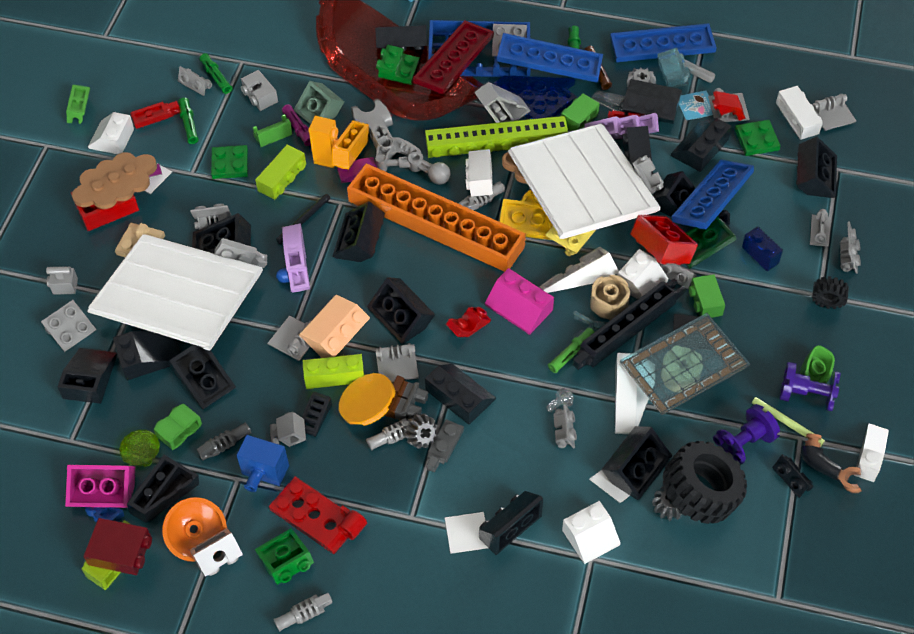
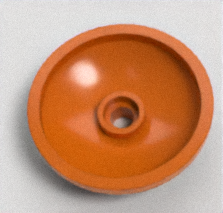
[162,498,227,562]

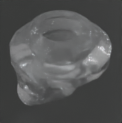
[546,388,574,412]

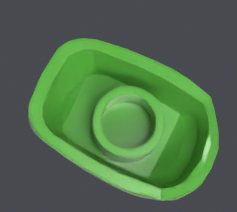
[800,345,835,384]

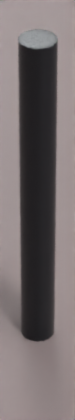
[276,194,331,244]

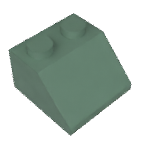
[294,81,345,124]

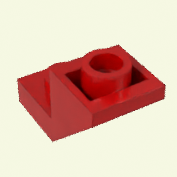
[712,91,746,121]
[446,307,491,337]

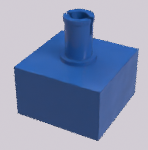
[237,435,289,492]

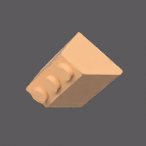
[299,295,370,358]

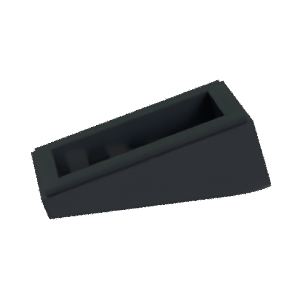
[302,392,332,437]

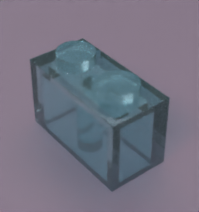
[657,48,690,88]

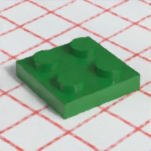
[735,120,780,156]
[211,145,248,179]

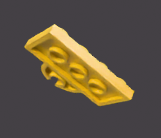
[499,190,553,240]

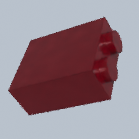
[83,518,152,576]

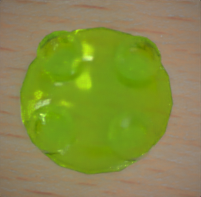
[119,430,160,466]

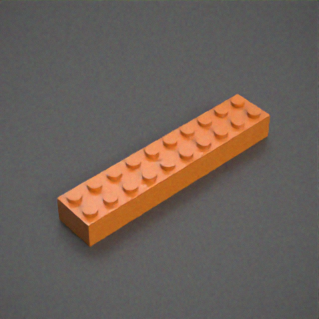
[347,163,526,272]

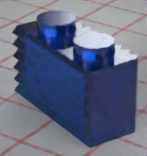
[742,227,783,271]

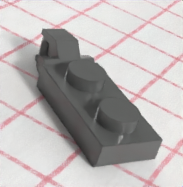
[427,419,464,473]

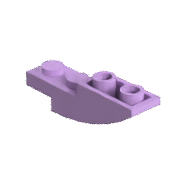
[282,224,311,293]

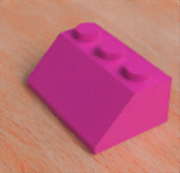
[485,268,554,335]
[65,465,135,508]

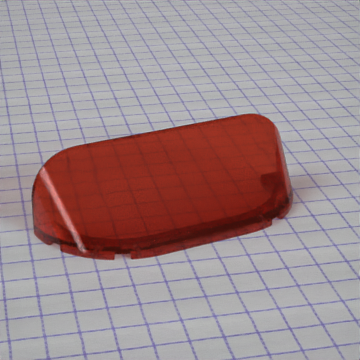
[316,0,483,121]

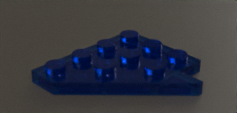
[493,75,577,120]

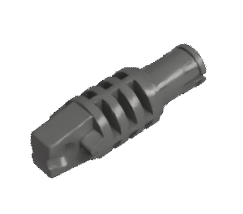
[197,422,252,461]

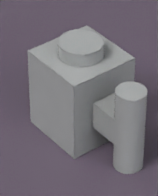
[46,267,78,294]
[270,412,306,447]

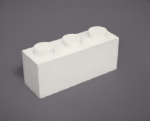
[776,86,823,140]
[466,149,493,197]

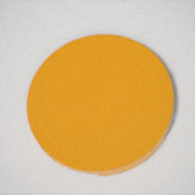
[339,373,395,426]

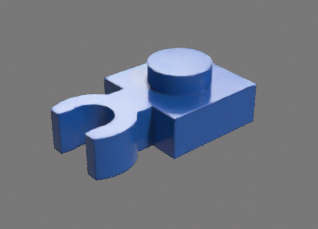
[85,507,124,522]

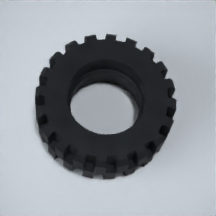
[663,441,747,524]

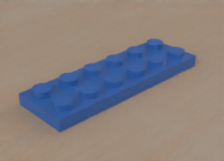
[610,24,717,62]
[497,33,603,83]
[672,160,754,229]

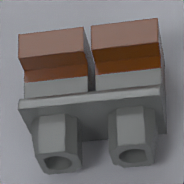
[384,375,428,420]

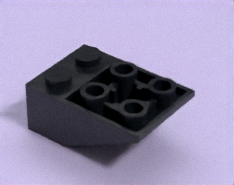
[57,348,117,404]

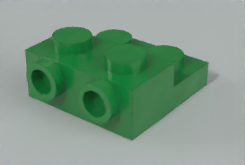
[376,45,420,85]
[255,528,314,585]

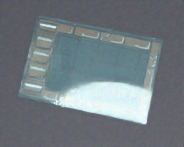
[620,313,750,415]

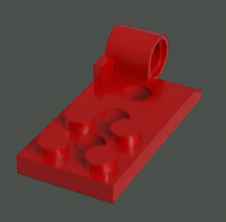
[269,476,367,554]

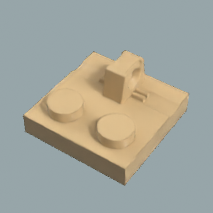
[115,223,165,257]

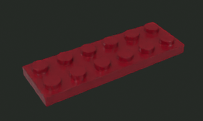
[413,20,494,95]

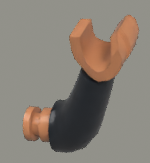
[801,433,862,493]

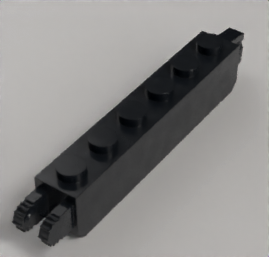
[573,278,686,370]

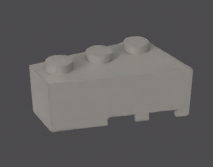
[474,82,531,123]

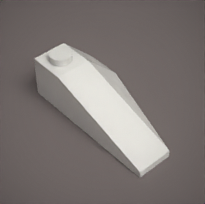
[539,247,619,293]
[615,353,655,434]

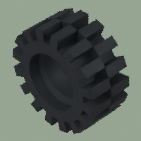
[812,276,849,309]

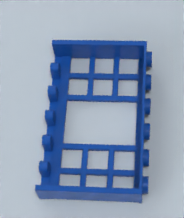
[428,20,531,77]

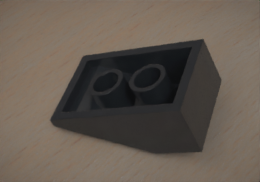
[192,213,251,254]
[113,331,181,381]
[169,345,236,409]

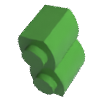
[154,403,202,450]

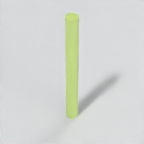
[752,397,825,447]

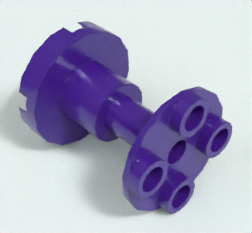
[780,362,841,411]
[713,404,780,465]

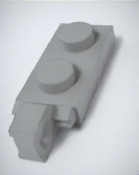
[214,238,267,268]

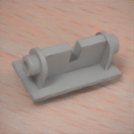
[178,66,212,96]
[632,155,664,194]
[810,209,831,247]
[659,263,697,289]
[553,404,577,449]

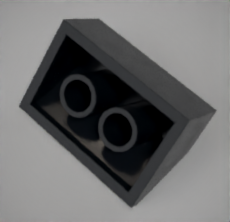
[375,25,427,51]
[622,79,682,124]
[670,118,732,172]
[796,136,837,198]
[332,201,385,262]
[367,277,435,344]
[425,364,496,425]
[601,426,672,500]
[479,491,543,555]

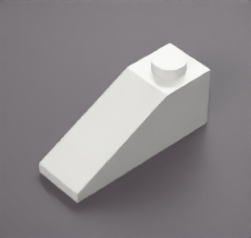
[854,424,889,482]

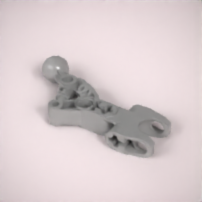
[351,99,451,185]

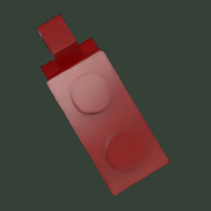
[130,101,180,129]

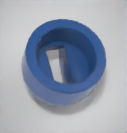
[276,268,289,283]

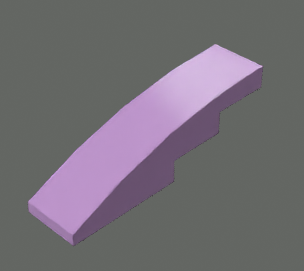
[585,113,659,139]

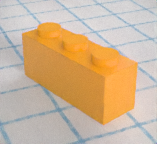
[309,116,338,168]
[332,120,369,170]

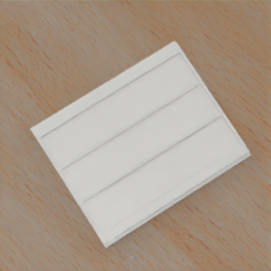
[508,124,660,239]
[88,234,263,351]

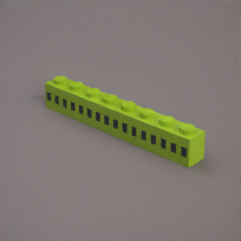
[425,116,568,158]

